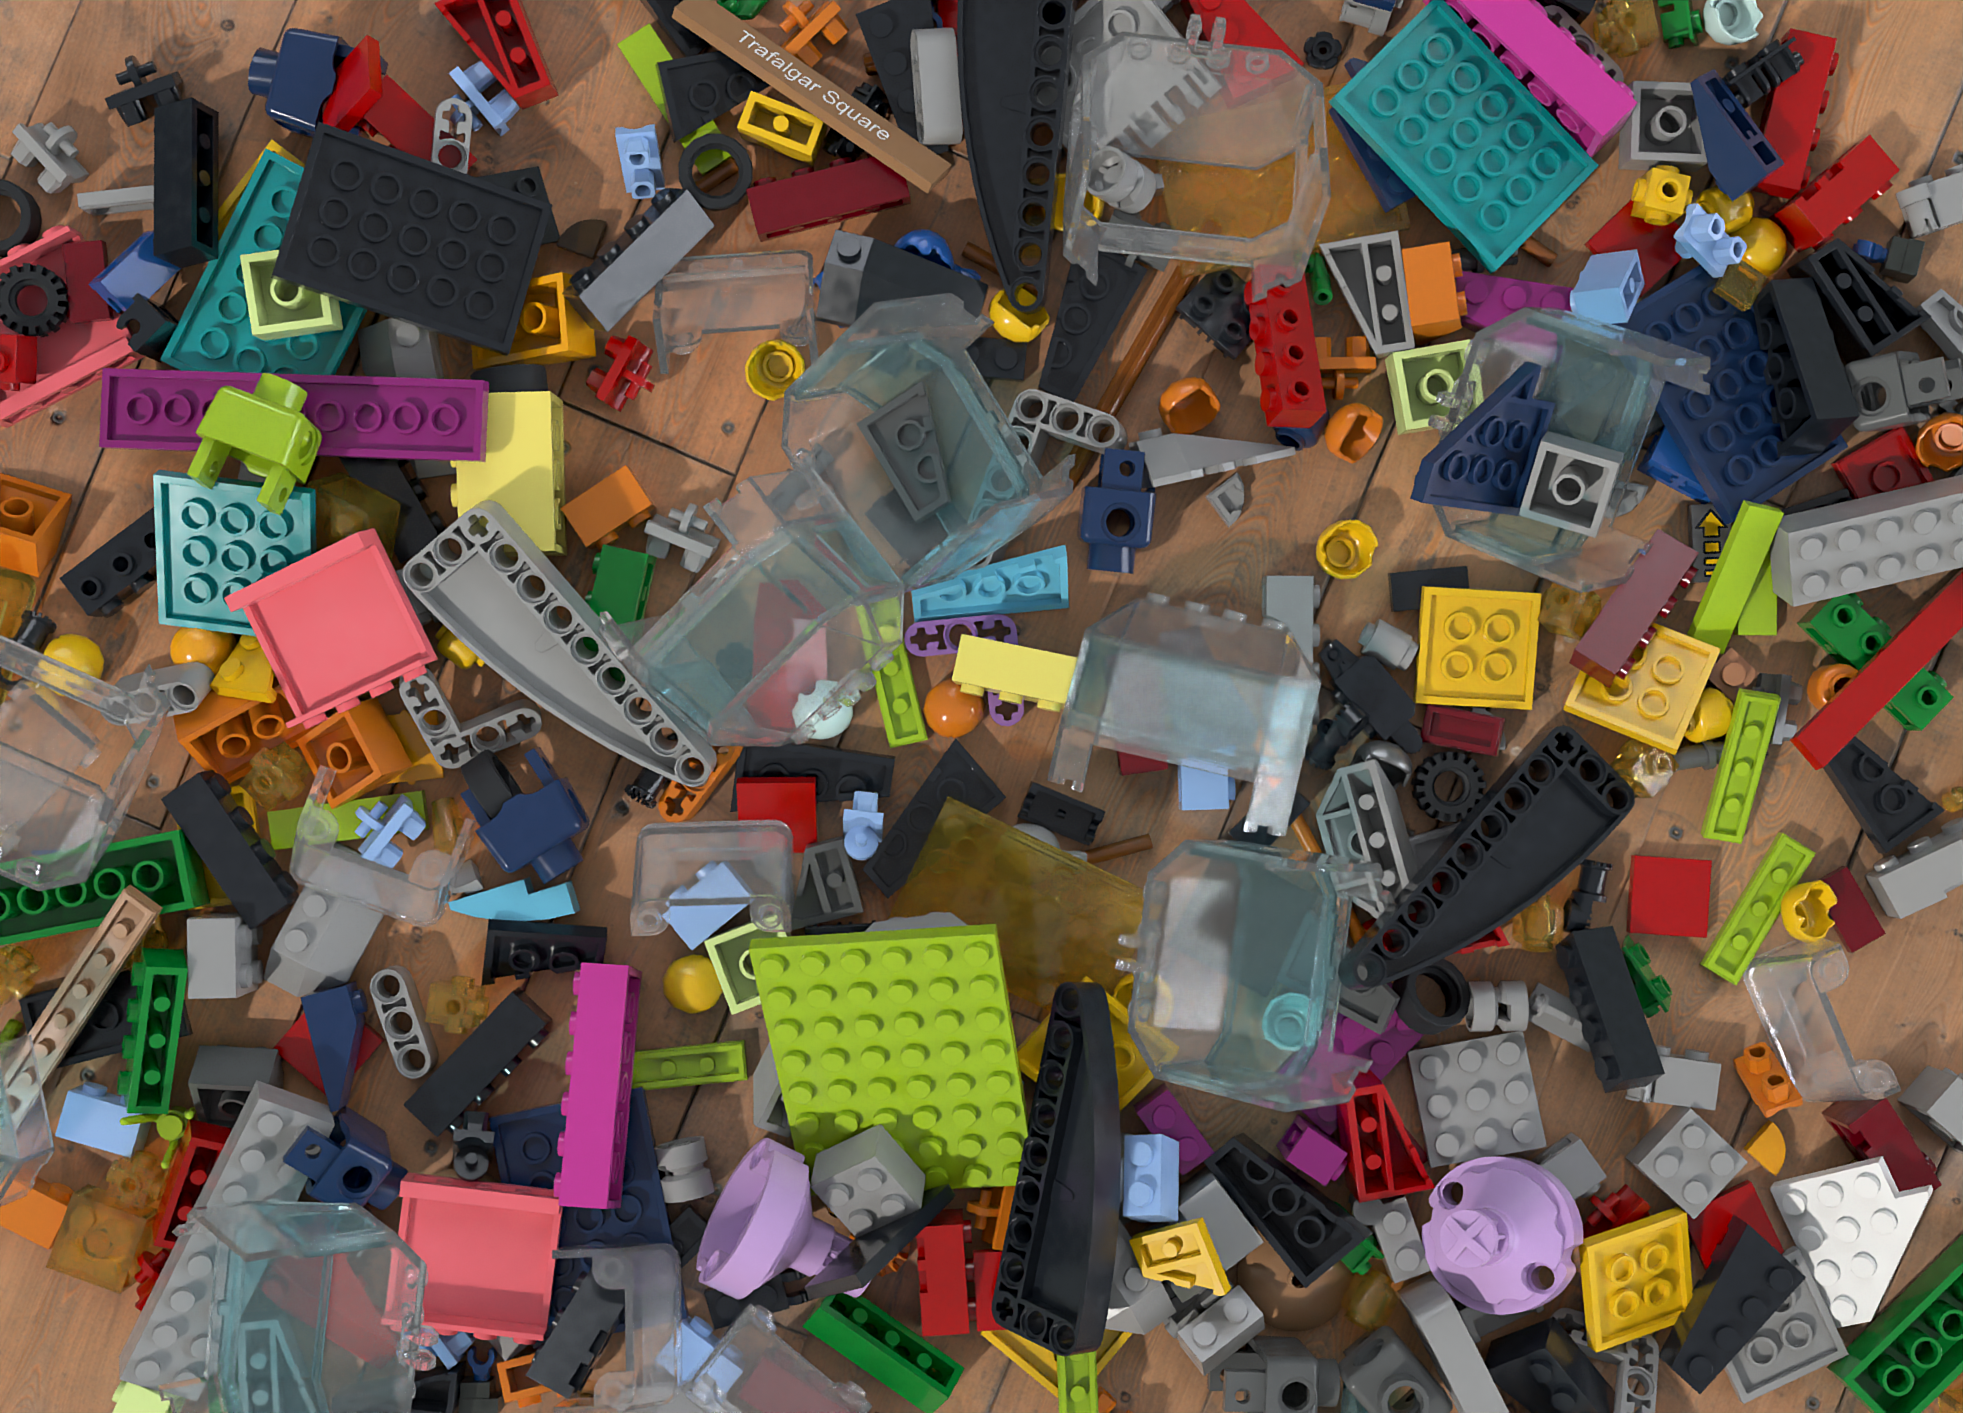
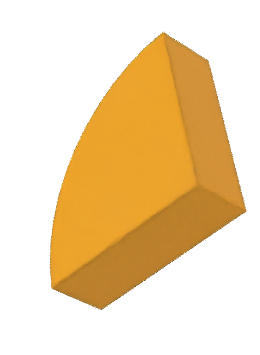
[1743,1120,1786,1176]

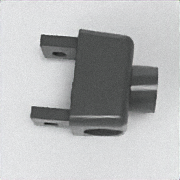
[1845,351,1963,432]
[1338,1326,1453,1413]
[1207,1335,1340,1413]

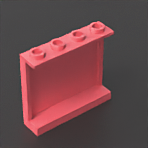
[0,225,146,428]
[224,528,438,729]
[383,1172,563,1345]

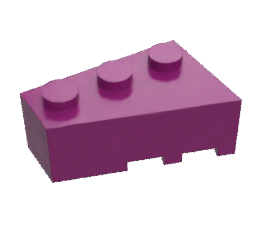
[1455,271,1574,372]

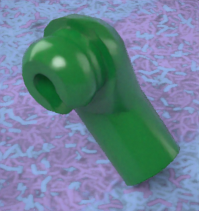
[717,0,769,20]
[1297,252,1333,305]

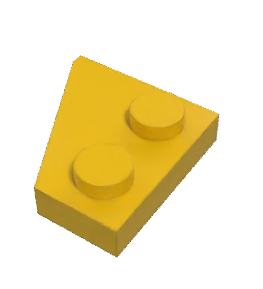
[209,635,277,703]
[1129,1217,1231,1296]

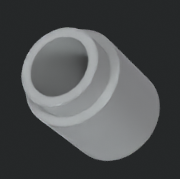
[1357,619,1419,671]

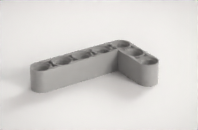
[958,389,1128,570]

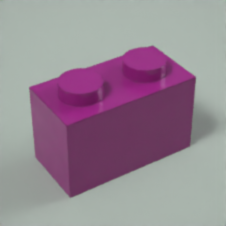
[1133,1083,1214,1176]
[1276,1114,1348,1187]

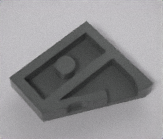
[790,835,865,930]

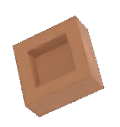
[1707,647,1759,702]

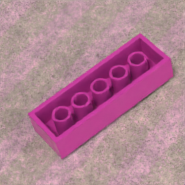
[1422,0,1638,158]
[554,962,642,1209]

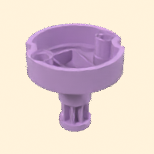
[696,1138,871,1299]
[1421,1156,1583,1315]

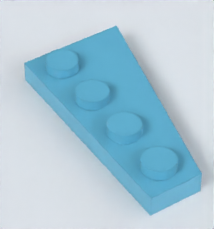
[911,545,1069,622]

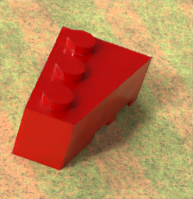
[434,0,559,110]
[1769,135,1900,253]
[1332,1069,1435,1203]

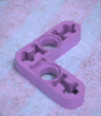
[904,614,1024,726]

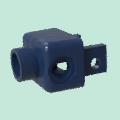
[248,28,388,139]
[1077,448,1157,574]
[460,747,590,884]
[283,1106,408,1217]

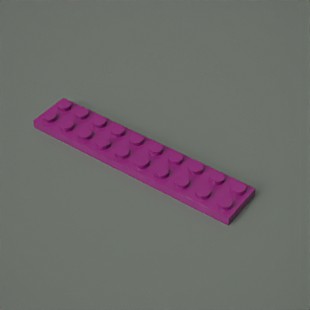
[99,368,489,462]

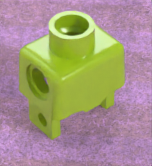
[187,373,322,516]

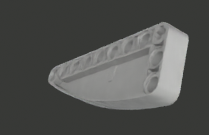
[403,500,717,787]
[1397,1273,1509,1413]

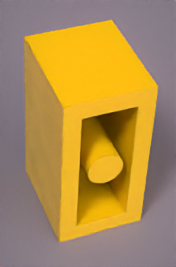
[737,91,827,166]

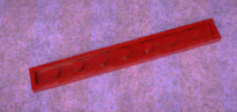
[1790,568,1963,770]

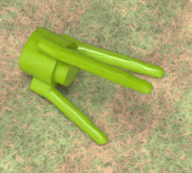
[119,1106,196,1169]

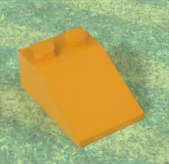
[471,272,596,370]

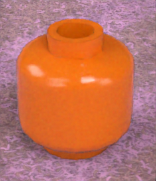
[1807,663,1858,710]

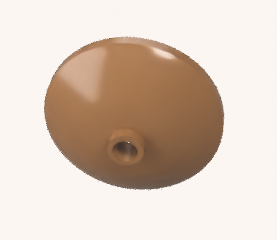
[1237,1228,1353,1331]

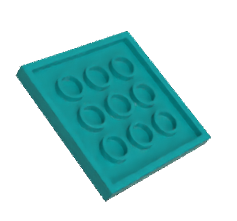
[153,470,316,636]

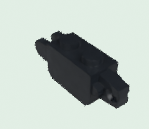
[1317,639,1424,754]

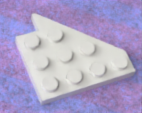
[1770,1156,1933,1328]

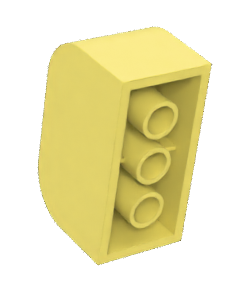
[450,391,567,557]

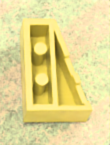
[952,634,1084,712]

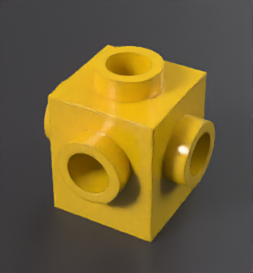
[1631,165,1693,226]

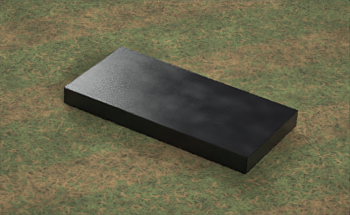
[18,969,193,1068]
[804,1184,956,1299]

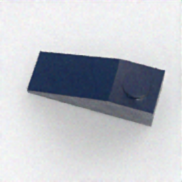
[1690,69,1785,202]
[301,981,368,1112]

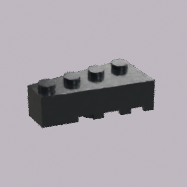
[1204,1133,1374,1288]

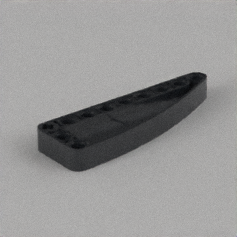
[957,0,1076,314]
[1338,725,1635,991]
[991,982,1121,1357]

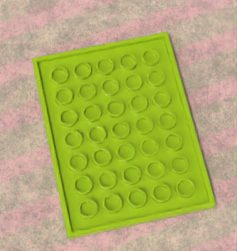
[749,924,1029,1196]

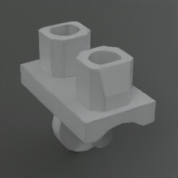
[11,122,89,194]
[644,503,721,573]

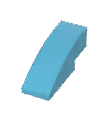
[448,877,580,921]

